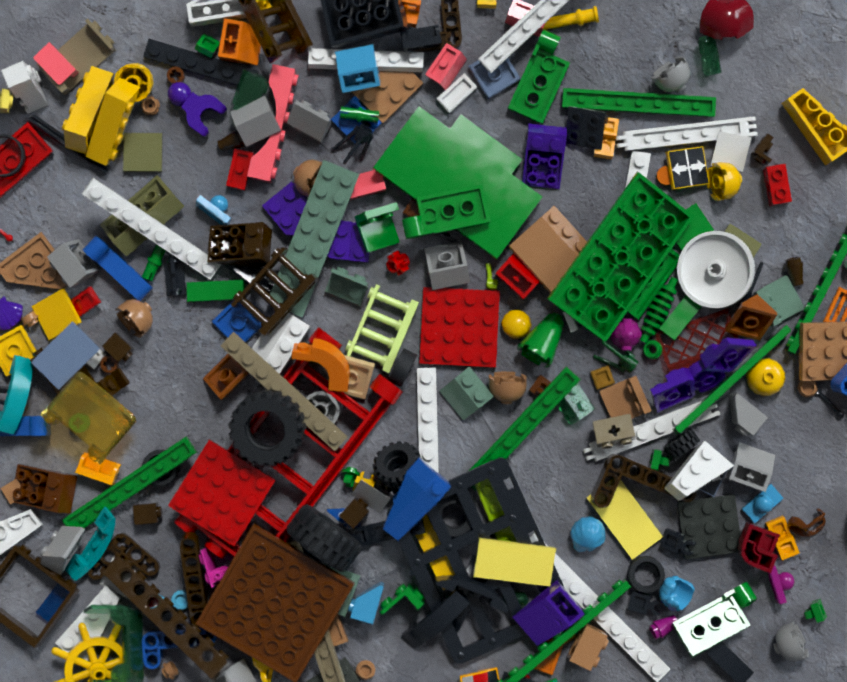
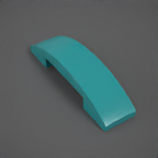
[0,355,33,435]
[65,507,116,581]

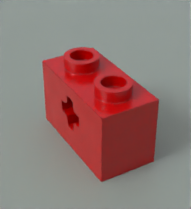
[763,164,792,207]

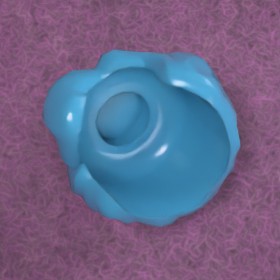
[570,517,606,552]
[659,576,695,611]

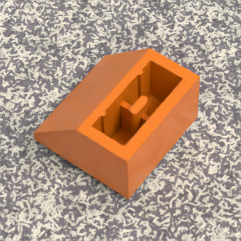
[218,18,261,66]

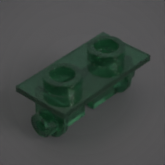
[697,36,722,77]

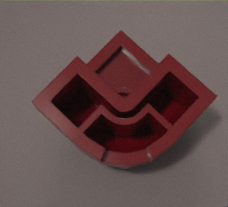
[700,0,754,40]
[738,522,780,573]

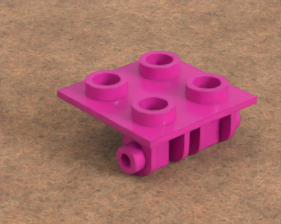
[199,547,228,588]

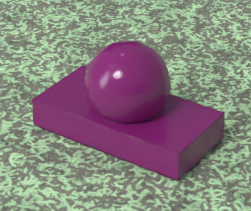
[767,565,795,604]

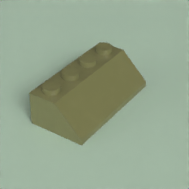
[100,175,184,257]

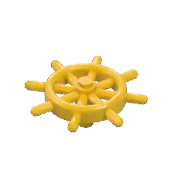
[51,623,143,682]

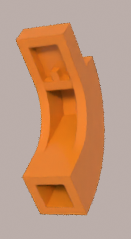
[292,338,350,392]

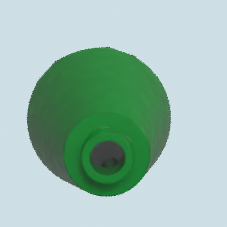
[517,313,564,368]

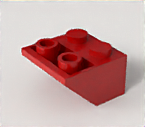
[495,253,539,300]

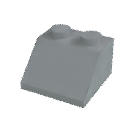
[47,239,101,288]
[424,241,470,290]
[729,393,768,436]
[40,526,85,575]

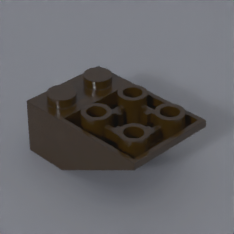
[207,222,272,267]

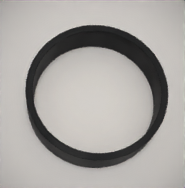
[0,134,26,178]

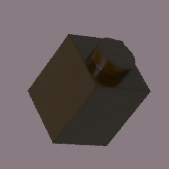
[102,332,134,362]
[339,498,369,529]
[133,502,163,525]

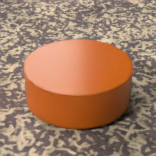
[656,166,671,185]

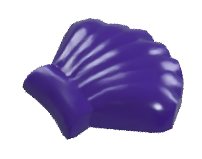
[0,296,23,330]

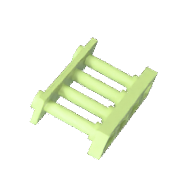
[345,284,419,373]

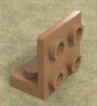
[599,376,652,419]

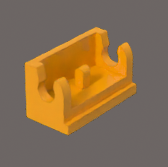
[75,452,121,485]

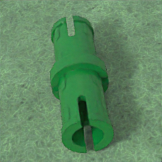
[340,106,379,123]
[141,244,166,281]

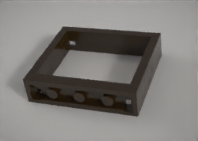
[0,545,80,648]

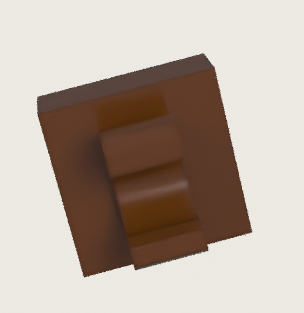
[529,375,551,396]

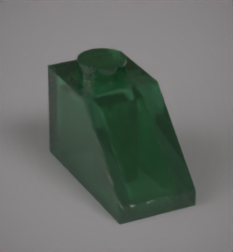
[231,69,269,110]

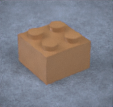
[567,623,609,671]

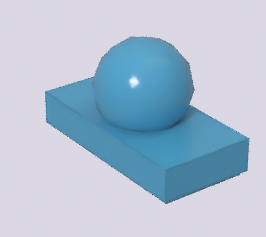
[196,195,231,225]
[741,484,784,523]

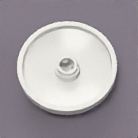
[677,231,755,308]

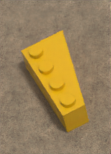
[62,66,114,154]
[85,78,141,166]
[781,88,847,166]

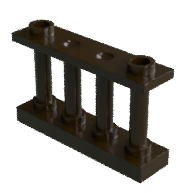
[238,0,313,64]
[231,247,319,336]

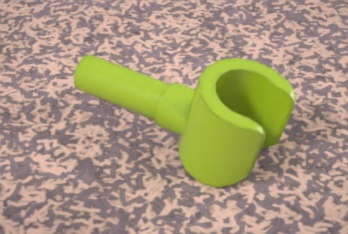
[486,263,498,290]

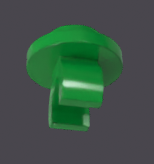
[341,467,360,487]

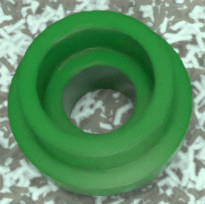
[643,340,662,359]

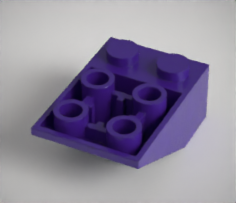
[522,124,567,189]
[513,580,585,646]

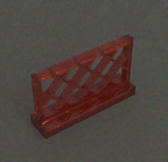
[655,309,739,373]

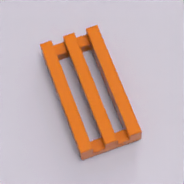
[822,287,847,322]

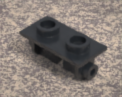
[164,256,186,296]

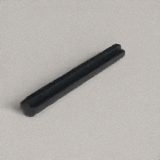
[28,114,110,175]

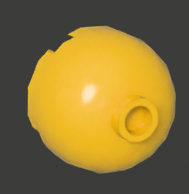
[114,63,154,102]
[707,162,742,201]
[746,358,785,396]

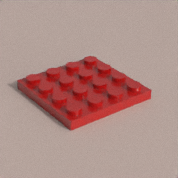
[419,287,500,367]
[168,439,275,547]

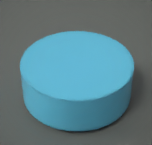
[171,590,188,610]

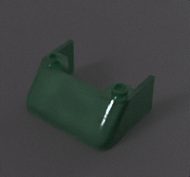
[84,605,144,682]

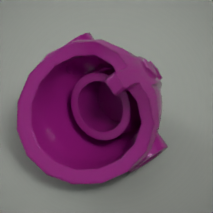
[610,319,642,350]

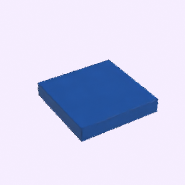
[211,300,262,342]

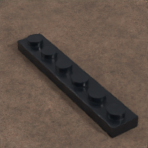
[143,39,259,90]

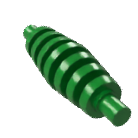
[640,277,678,343]

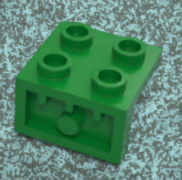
[354,202,400,253]

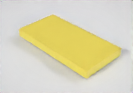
[586,479,663,560]
[473,538,556,586]

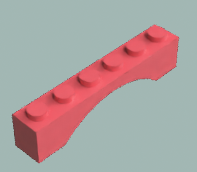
[247,64,299,183]

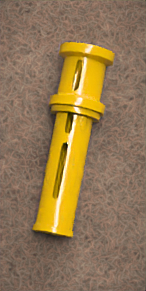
[542,6,599,31]

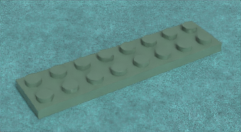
[270,160,360,317]

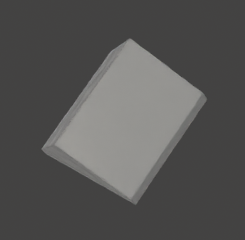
[230,96,281,147]

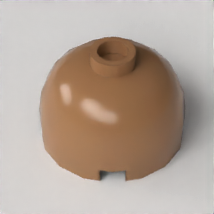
[293,160,322,197]
[115,299,153,338]
[489,371,527,404]

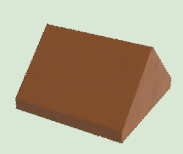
[725,294,777,340]
[203,354,250,400]

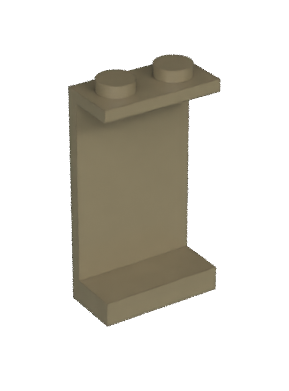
[36,18,116,95]

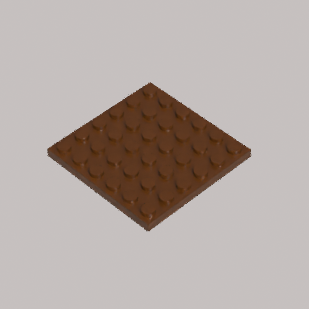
[196,524,355,682]

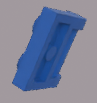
[331,96,382,147]

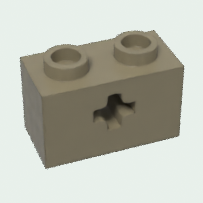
[592,414,635,449]

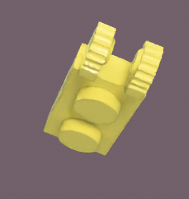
[0,89,13,113]

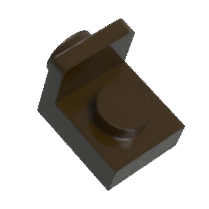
[751,133,774,165]
[95,368,130,400]

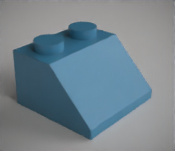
[348,582,384,624]

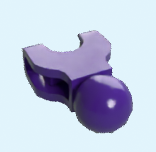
[167,82,227,137]

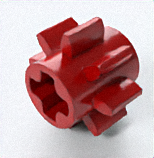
[386,250,410,276]

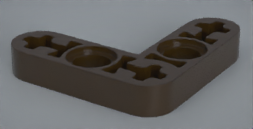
[411,0,462,52]
[88,533,160,580]

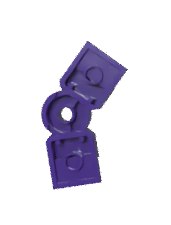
[262,181,369,263]
[650,338,757,413]

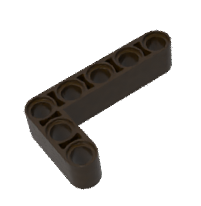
[591,454,696,508]
[180,532,208,627]

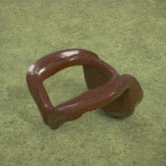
[788,508,826,537]

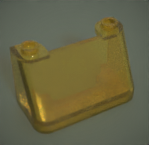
[40,372,136,464]

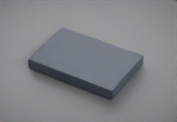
[31,321,101,390]

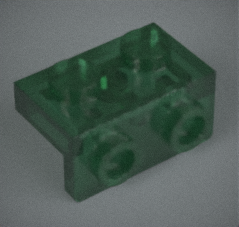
[557,383,595,425]

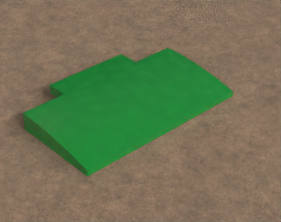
[373,107,542,260]
[547,172,694,342]

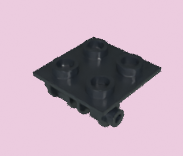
[566,106,608,150]

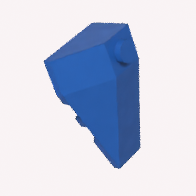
[383,457,451,541]

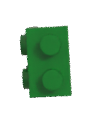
[379,583,424,615]

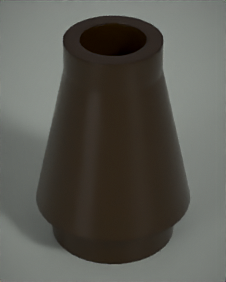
[217,129,245,151]
[784,257,804,286]

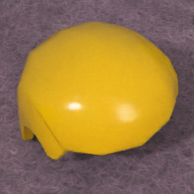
[501,309,532,340]

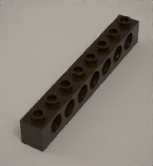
[102,556,230,681]

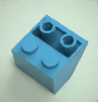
[335,44,381,93]

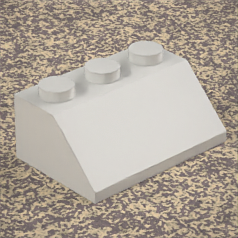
[252,313,311,375]

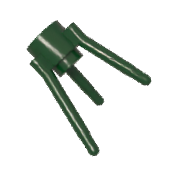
[593,341,638,373]

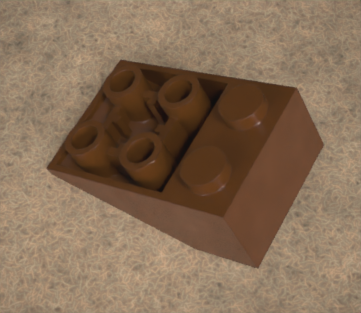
[13,464,78,513]

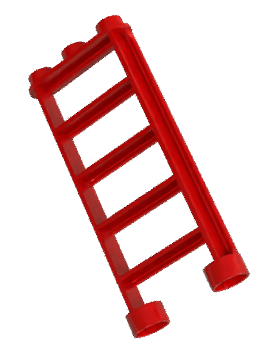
[174,327,403,559]

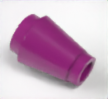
[649,615,677,639]

